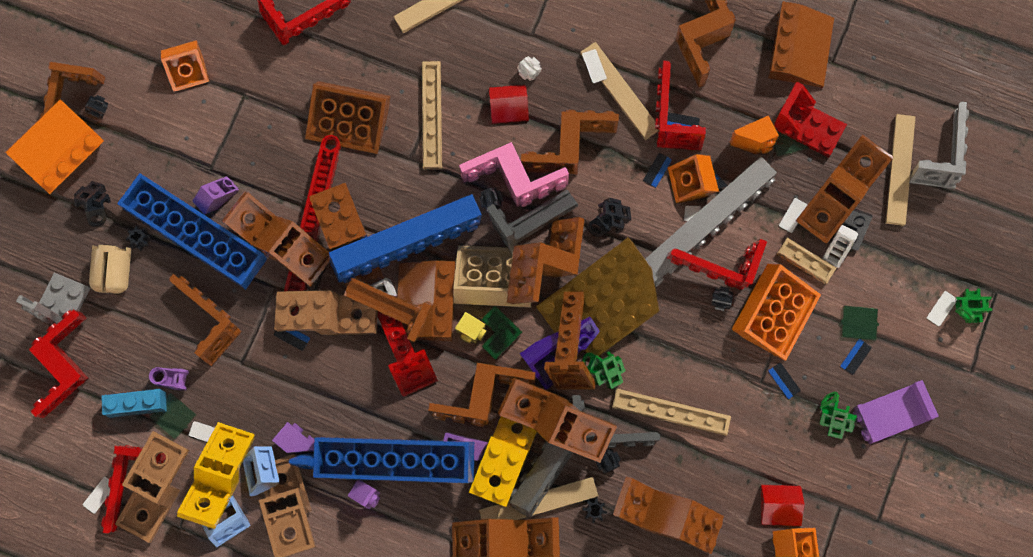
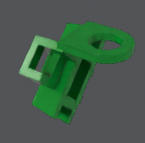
[955,289,992,324]
[582,352,626,389]
[819,391,857,439]

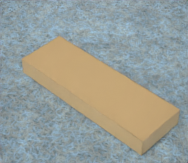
[776,237,837,285]

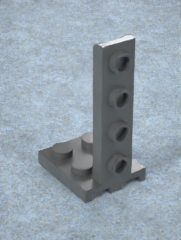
[487,190,578,256]
[568,395,660,448]

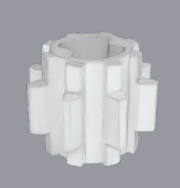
[517,56,542,81]

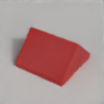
[489,85,529,124]
[761,485,805,526]

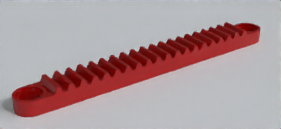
[284,135,341,316]

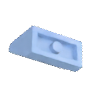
[243,447,279,496]
[202,495,251,547]

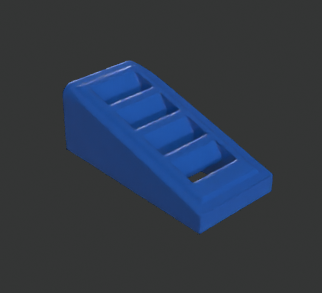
[289,453,314,469]

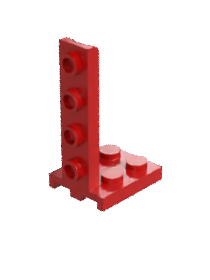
[257,0,351,46]
[655,61,706,150]
[666,239,767,290]
[378,311,438,397]
[101,445,166,533]

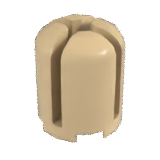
[89,245,131,294]

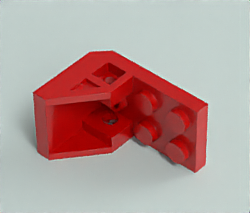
[774,82,847,158]

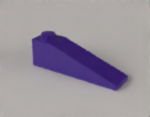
[520,317,600,390]

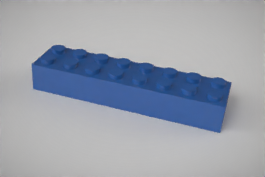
[117,173,267,290]
[329,194,482,283]
[313,437,475,483]

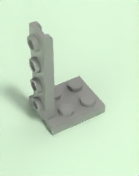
[909,102,969,189]
[16,272,90,325]

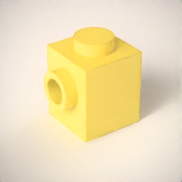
[455,312,487,344]

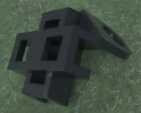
[74,181,111,227]
[588,198,631,237]

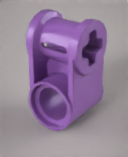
[149,367,189,391]

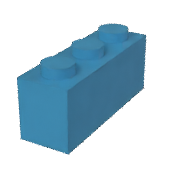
[102,389,167,418]

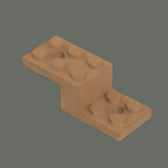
[274,291,378,335]

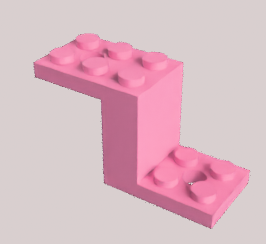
[459,142,569,207]

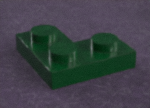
[482,306,523,361]

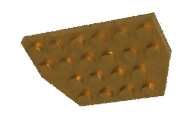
[536,237,660,356]

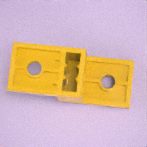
[469,416,537,507]
[177,422,255,529]

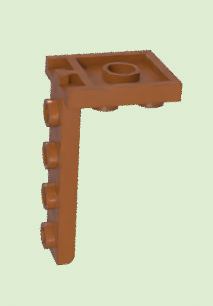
[40,62,105,118]
[170,274,242,366]
[344,277,434,342]
[544,292,596,390]

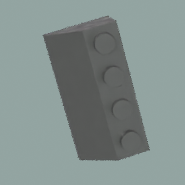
[509,441,573,519]

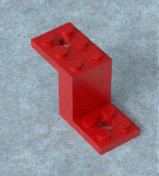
[29,310,89,418]

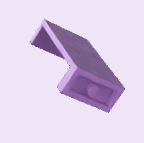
[853,380,939,444]

